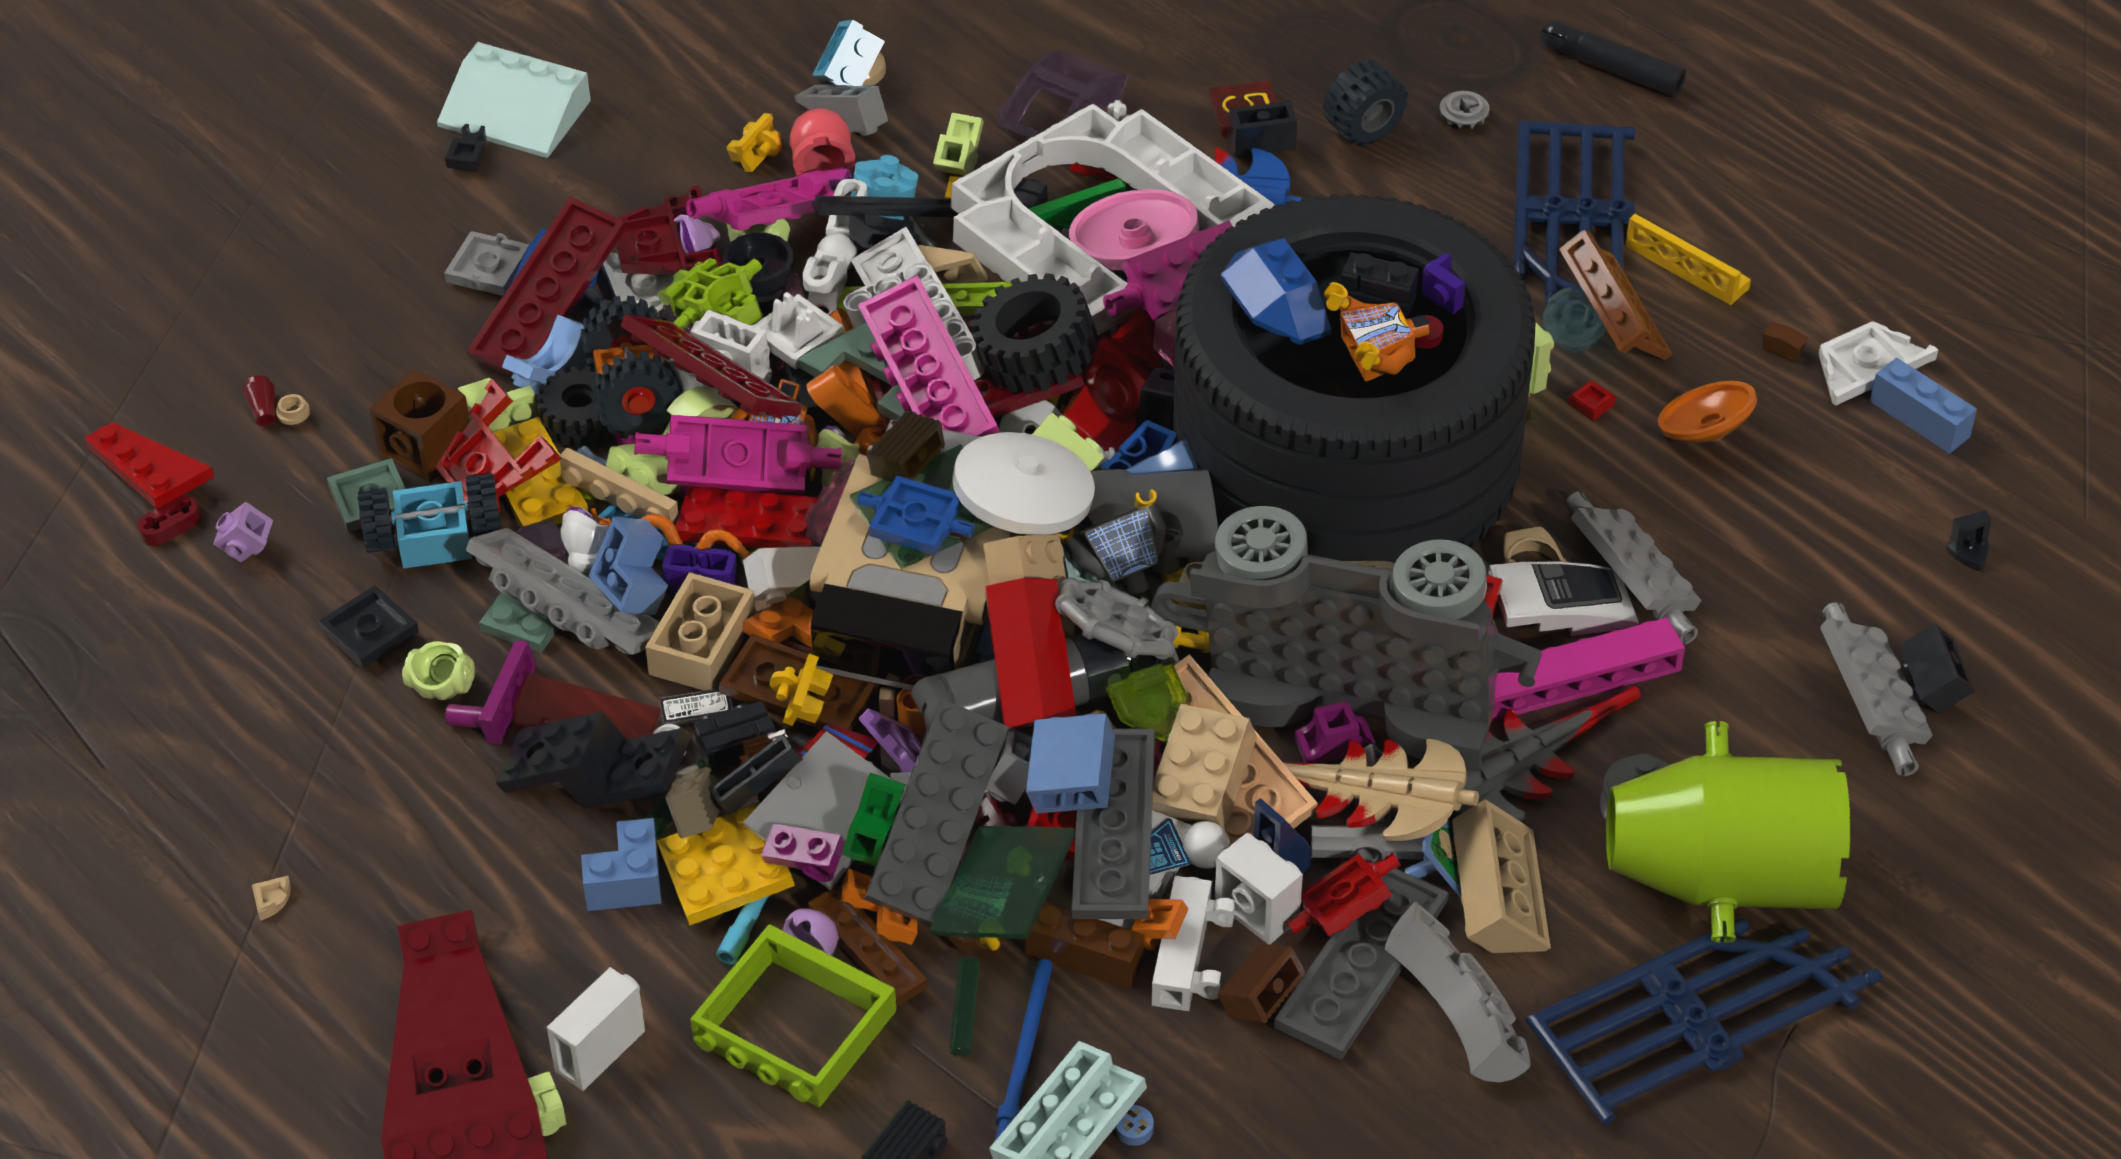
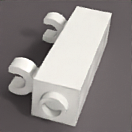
[1152,876,1235,1011]

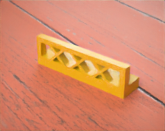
[1625,214,1751,305]

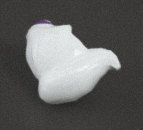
[561,506,608,576]

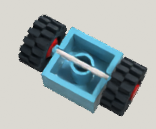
[358,473,501,569]

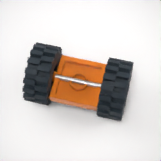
[581,296,681,440]

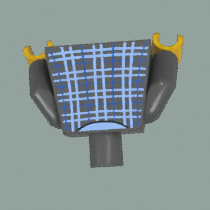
[1055,489,1167,596]

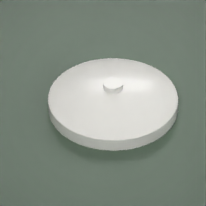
[952,432,1095,535]

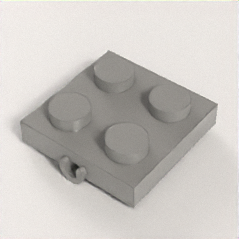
[444,231,530,296]

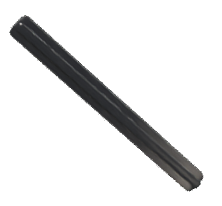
[811,195,959,217]

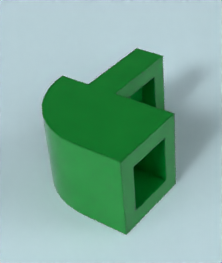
[842,772,905,867]

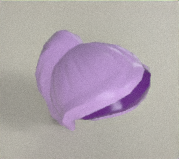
[674,215,721,254]

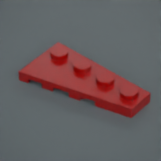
[84,422,215,509]

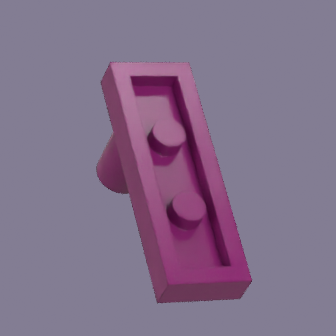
[445,640,537,745]

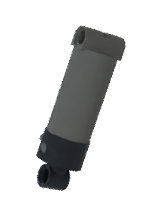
[911,632,1165,732]

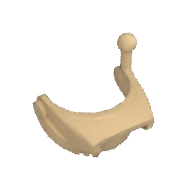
[1502,527,1567,564]

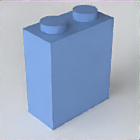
[1026,714,1115,814]

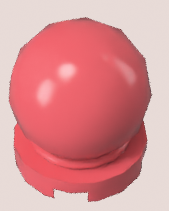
[789,108,855,177]

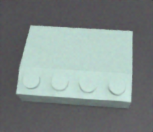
[437,42,591,158]

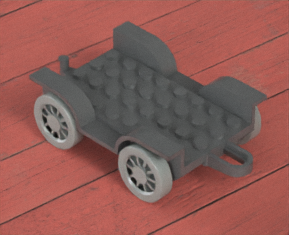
[1152,506,1542,772]

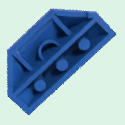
[1221,238,1331,345]

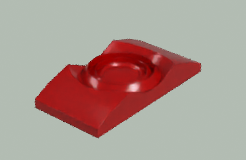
[1062,334,1151,453]

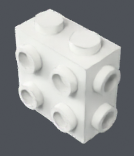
[690,310,772,383]

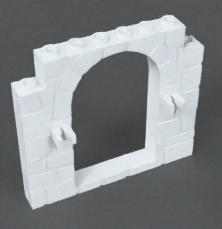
[951,104,1275,335]

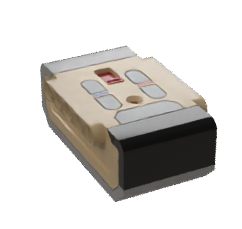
[810,419,1019,690]

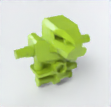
[657,258,764,330]

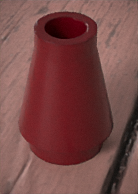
[242,375,276,426]

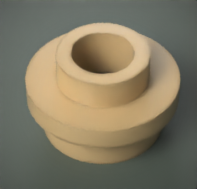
[276,394,310,425]

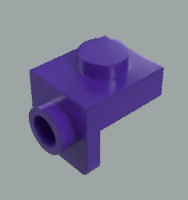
[1422,252,1465,314]

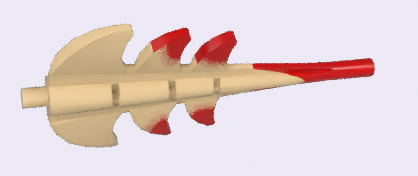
[1283,739,1479,841]

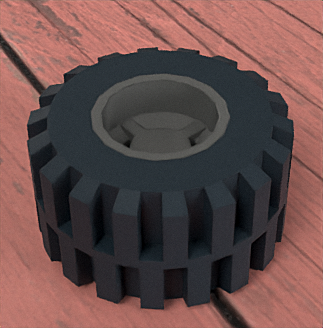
[1323,60,1408,146]

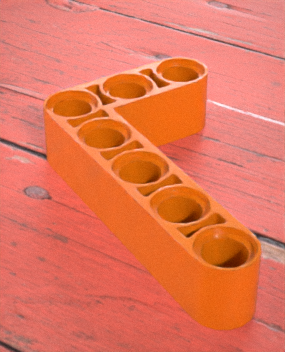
[806,308,884,438]

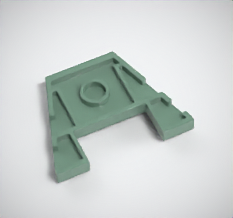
[798,322,905,420]

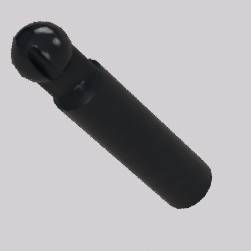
[1540,20,1687,98]

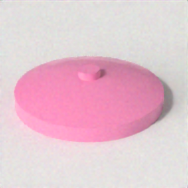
[1069,189,1199,270]

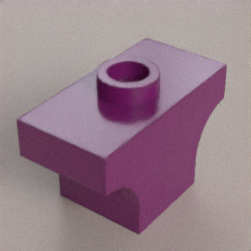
[1295,701,1375,764]

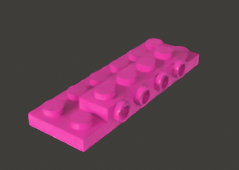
[858,275,1000,437]

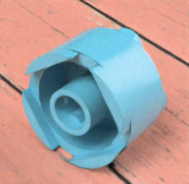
[850,155,918,221]

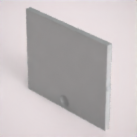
[743,731,905,890]

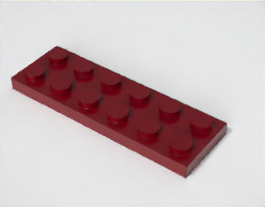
[467,196,627,377]
[621,314,803,419]

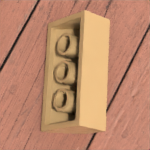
[1452,799,1551,953]

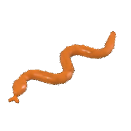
[590,508,751,559]

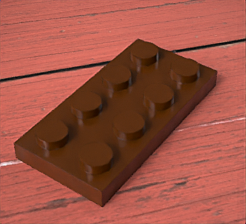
[719,634,879,731]

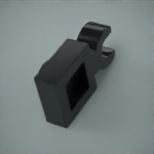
[445,124,487,172]

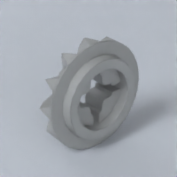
[1440,91,1489,129]

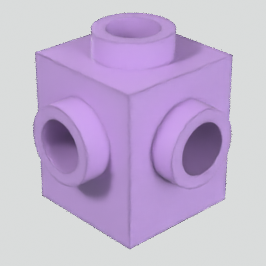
[213,502,273,563]

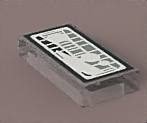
[658,688,733,729]

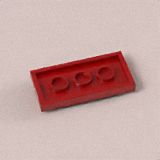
[676,486,824,549]

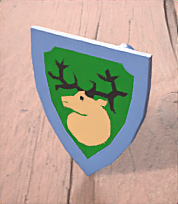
[1405,820,1462,899]

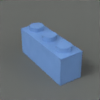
[1870,357,1977,454]

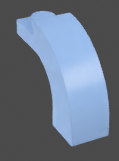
[502,315,587,394]

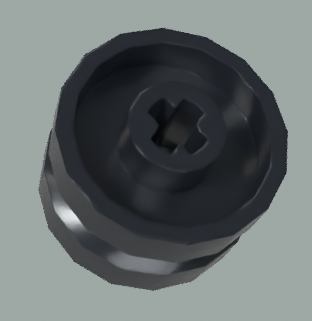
[722,233,796,314]

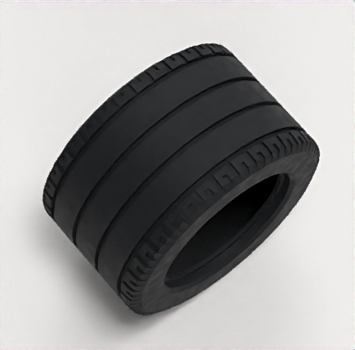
[1173,194,1536,564]

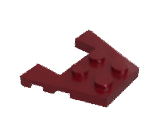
[615,185,722,276]

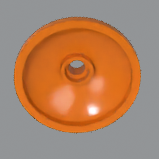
[1658,381,1757,443]

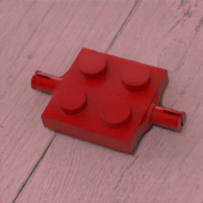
[1286,852,1401,936]

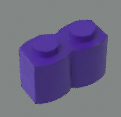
[662,545,739,597]

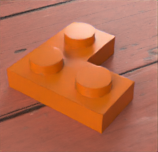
[743,596,819,652]
[842,868,917,945]

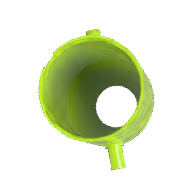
[1606,721,1850,943]

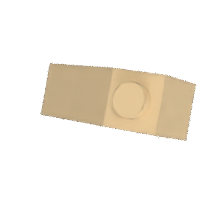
[918,245,988,284]

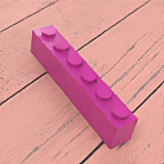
[1491,618,1685,722]

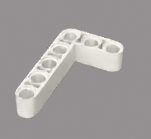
[844,261,985,380]

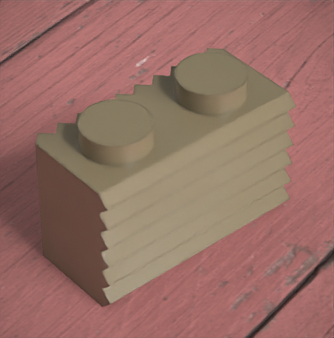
[665,765,721,838]

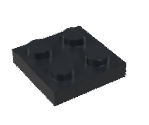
[319,585,419,669]

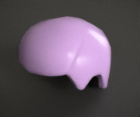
[783,909,839,956]

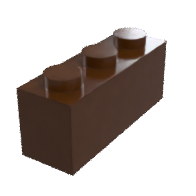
[1025,900,1145,990]

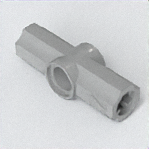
[1310,821,1423,864]

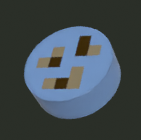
[1115,1105,1154,1146]

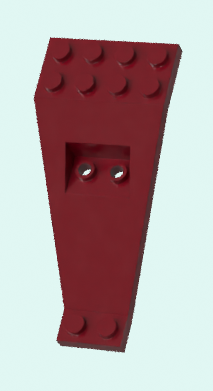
[381,909,549,1159]

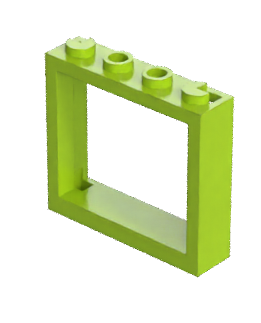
[690,924,896,1108]

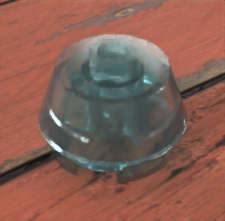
[1543,287,1606,353]

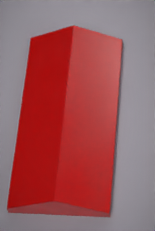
[984,578,1076,729]

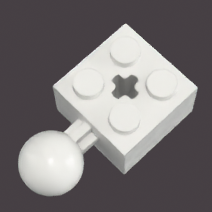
[1183,821,1303,945]

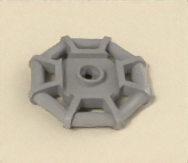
[1055,578,1178,659]

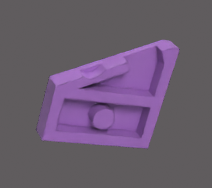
[859,708,922,773]

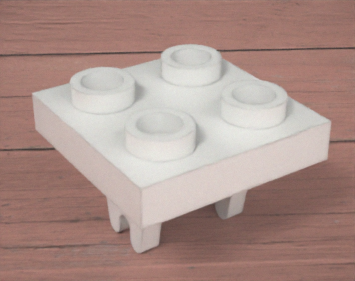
[753,292,844,370]

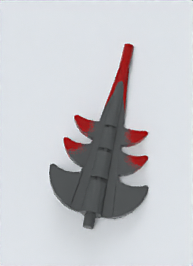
[1420,686,1641,822]

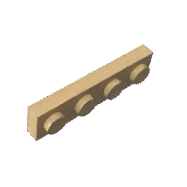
[559,448,679,527]

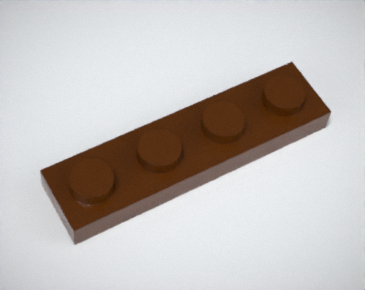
[808,884,928,1007]

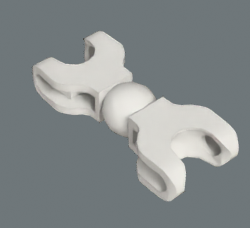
[803,179,867,315]

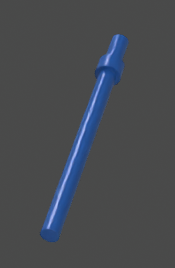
[995,959,1053,1141]

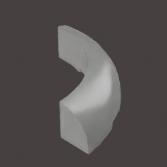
[1385,901,1531,1082]

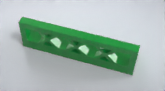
[1028,178,1126,230]

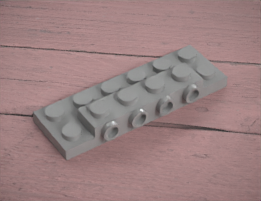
[465,528,660,655]

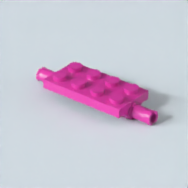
[686,167,852,230]
[1103,221,1233,322]
[634,415,842,494]

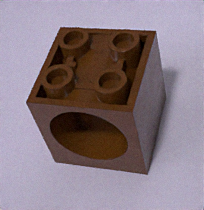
[369,369,470,483]

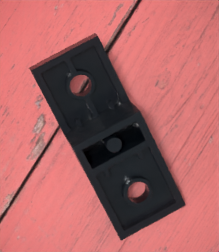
[496,711,691,809]

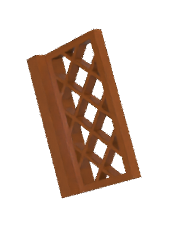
[1559,229,1673,360]

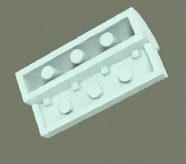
[989,1041,1147,1159]

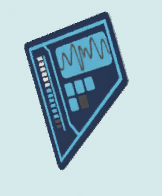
[1150,818,1191,875]

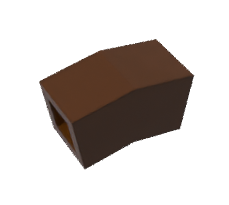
[1763,322,1808,363]

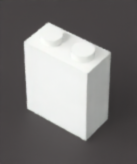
[547,967,645,1091]

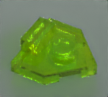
[1106,663,1188,743]

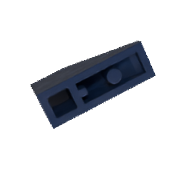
[1253,798,1311,875]

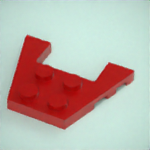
[435,379,562,504]

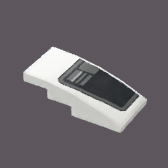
[1488,562,1639,636]

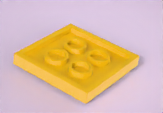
[657,802,795,926]

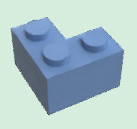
[589,516,668,615]
[581,818,662,911]

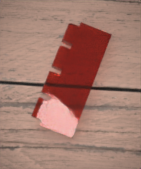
[513,673,661,739]

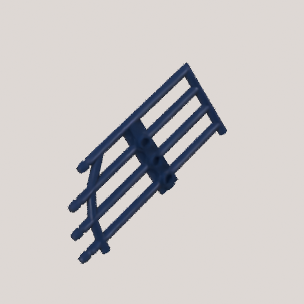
[1514,120,1635,328]
[1525,919,1882,1125]

